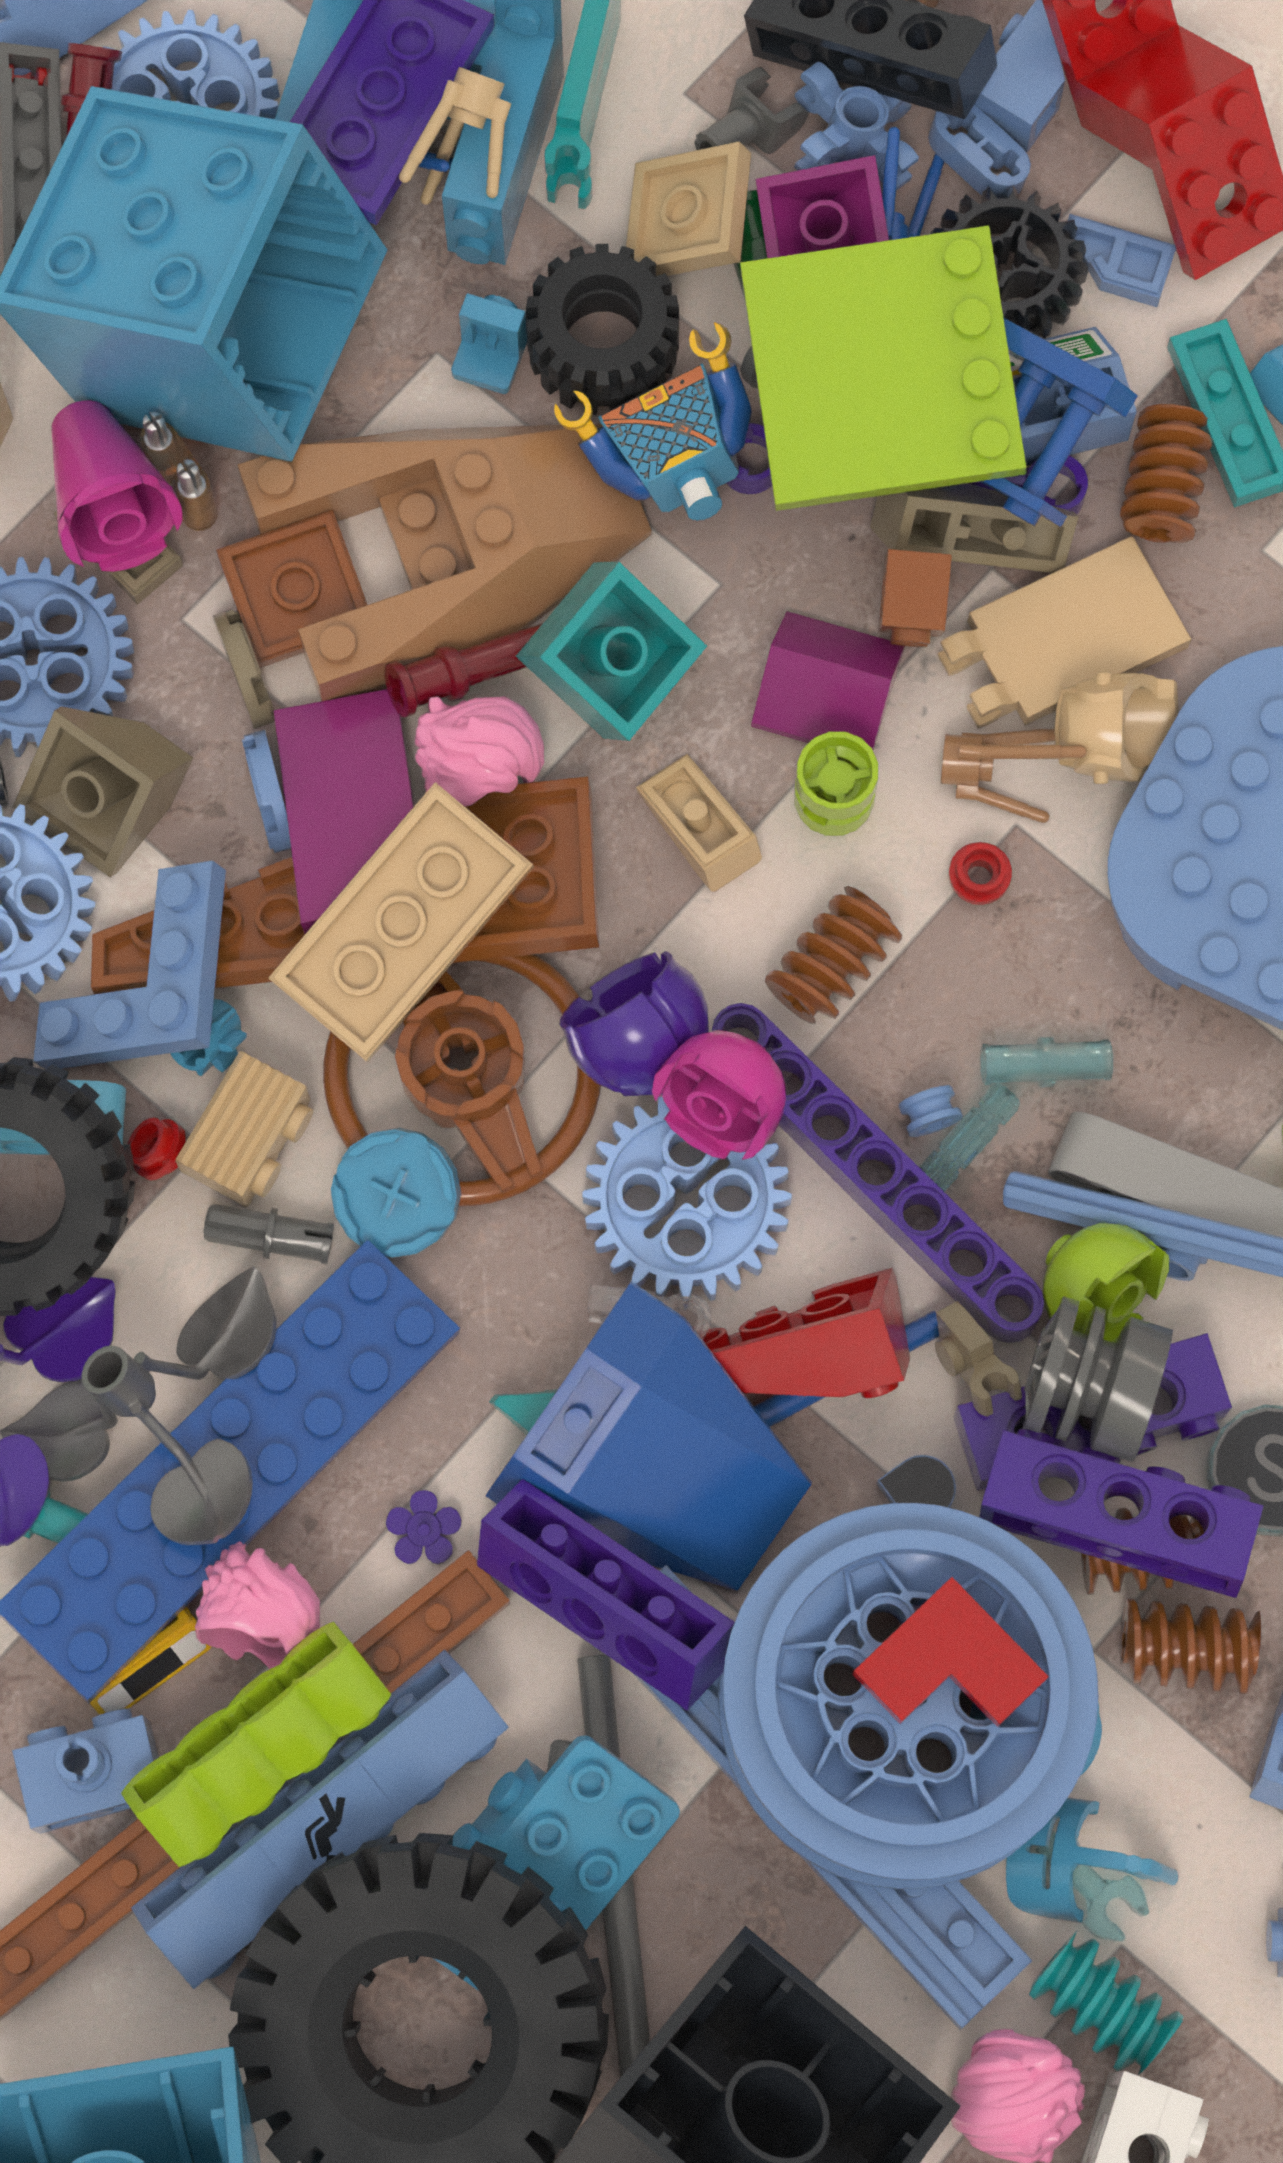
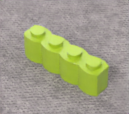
[121,1622,391,1867]

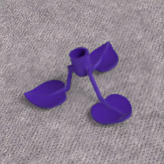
[0,1277,116,1547]

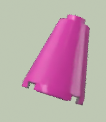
[51,400,183,572]

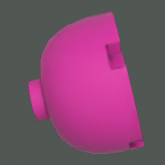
[652,1030,786,1160]

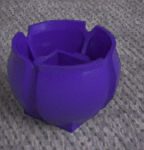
[559,951,709,1096]

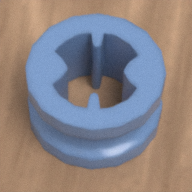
[898,1085,963,1137]

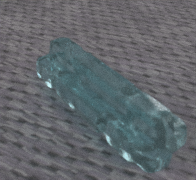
[919,1083,1020,1192]

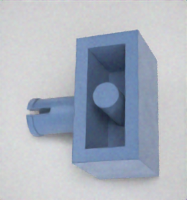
[12,1708,159,1834]

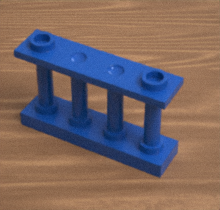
[980,318,1138,527]

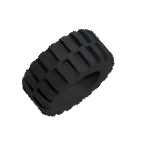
[0,1057,135,1316]

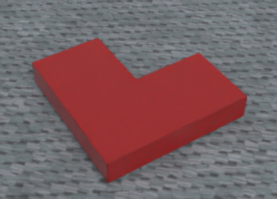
[852,1577,1049,1727]

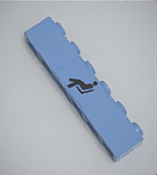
[131,1650,509,1989]

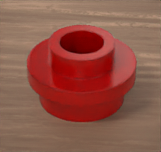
[948,842,1012,905]
[127,1117,186,1181]

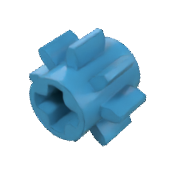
[170,999,247,1076]

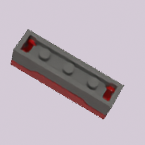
[0,42,61,276]

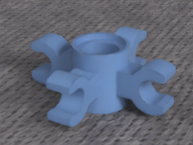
[794,61,919,191]

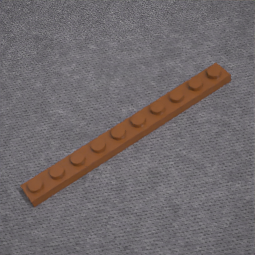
[0,1550,511,2021]

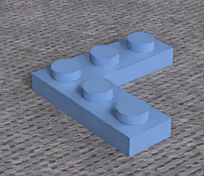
[33,860,226,1069]

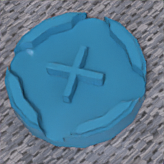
[331,1127,461,1258]

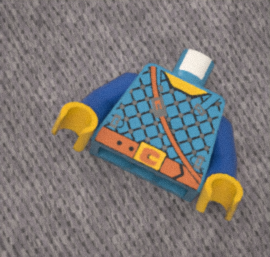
[554,322,752,521]

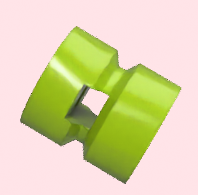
[794,732,878,836]

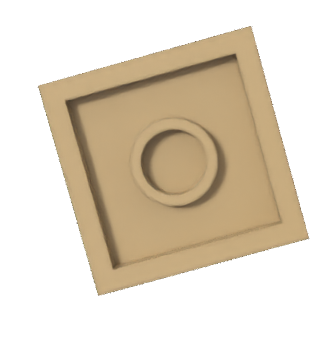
[626,141,751,276]

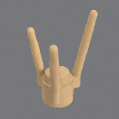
[399,67,512,205]

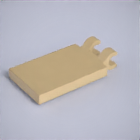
[937,536,1191,728]

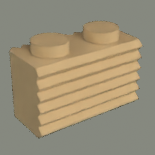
[175,1051,314,1208]

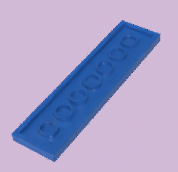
[0,1240,460,1704]

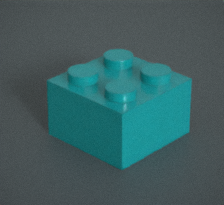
[516,562,707,741]

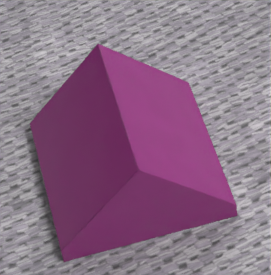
[755,155,889,258]
[751,611,905,750]

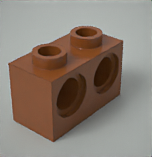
[878,549,952,647]

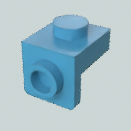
[451,293,527,394]

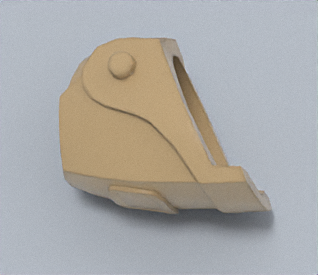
[1054,672,1179,784]

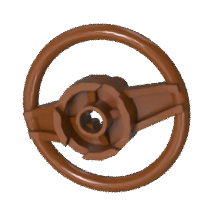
[323,954,601,1206]

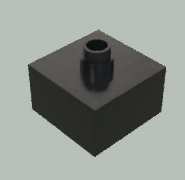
[554,1926,961,2163]

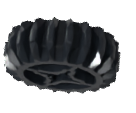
[930,185,1088,339]

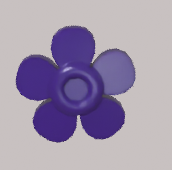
[386,1490,461,1564]

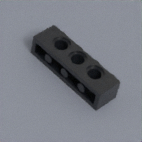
[744,0,997,119]

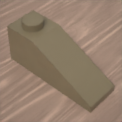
[870,483,1079,573]

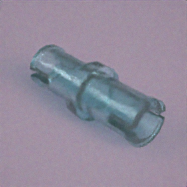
[980,1037,1113,1088]

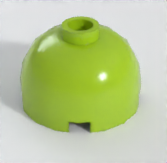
[1043,1223,1169,1343]

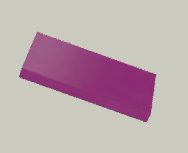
[274,689,415,934]

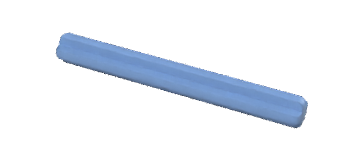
[1003,1171,1283,1278]

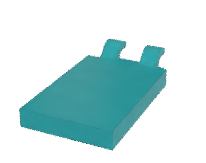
[544,0,621,209]

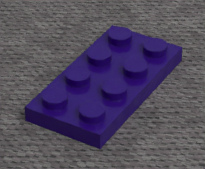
[290,0,495,226]

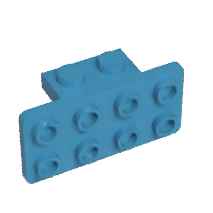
[433,1735,680,1991]

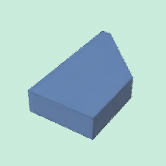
[1068,214,1176,307]

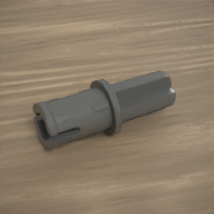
[203,1204,334,1264]

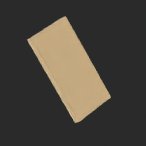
[269,782,534,1062]

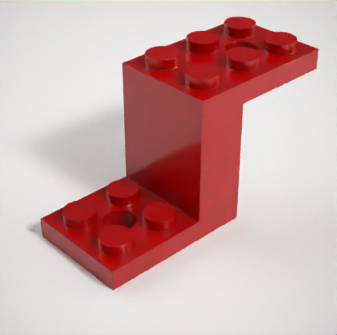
[1042,0,1283,280]

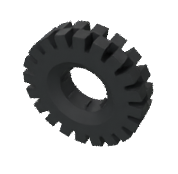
[228,1833,609,2163]

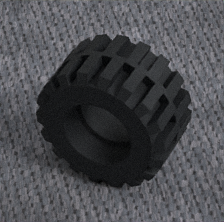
[526,244,679,415]

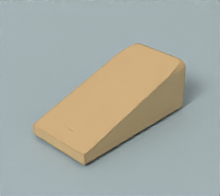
[636,754,762,892]

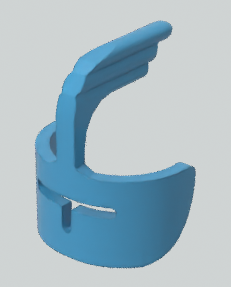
[1006,1798,1179,1923]

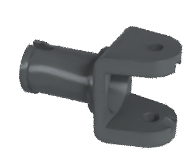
[694,67,808,154]

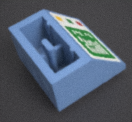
[1009,327,1137,466]

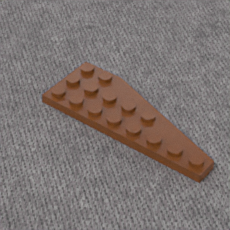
[91,776,599,995]

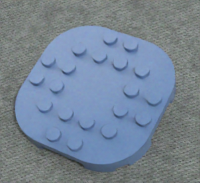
[1107,646,1283,1030]

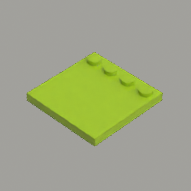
[740,226,1026,511]

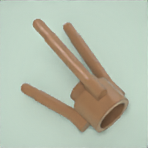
[941,728,1087,823]

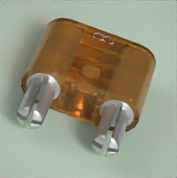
[140,411,218,531]

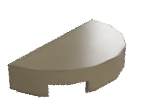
[212,609,275,729]

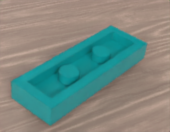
[1167,318,1283,508]

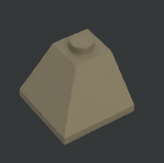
[12,706,193,878]

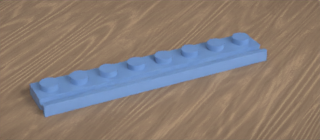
[633,1565,1032,2030]

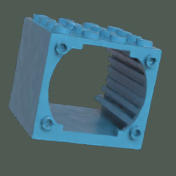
[0,86,387,462]

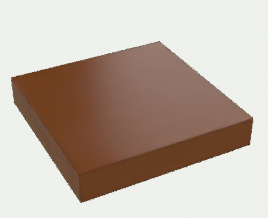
[216,510,368,668]

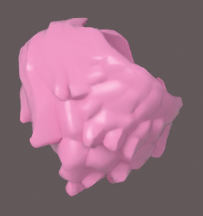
[415,696,544,806]
[195,1542,320,1669]
[951,2029,1085,2163]

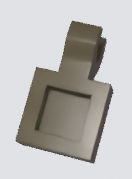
[935,1301,1022,1417]

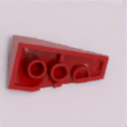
[698,1267,910,1398]

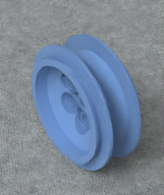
[719,1503,1099,1889]

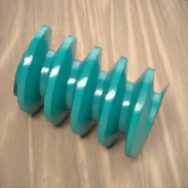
[1029,1930,1184,2075]

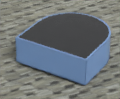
[876,1455,956,1508]

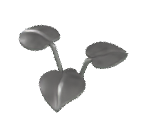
[0,1266,276,1545]

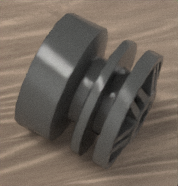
[1023,1296,1173,1462]

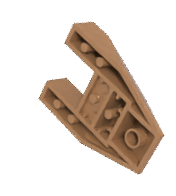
[238,423,652,701]

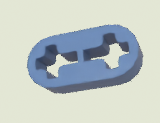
[928,105,1031,199]

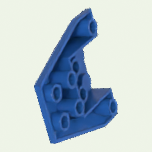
[485,1281,812,1591]

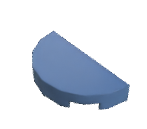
[242,730,291,853]

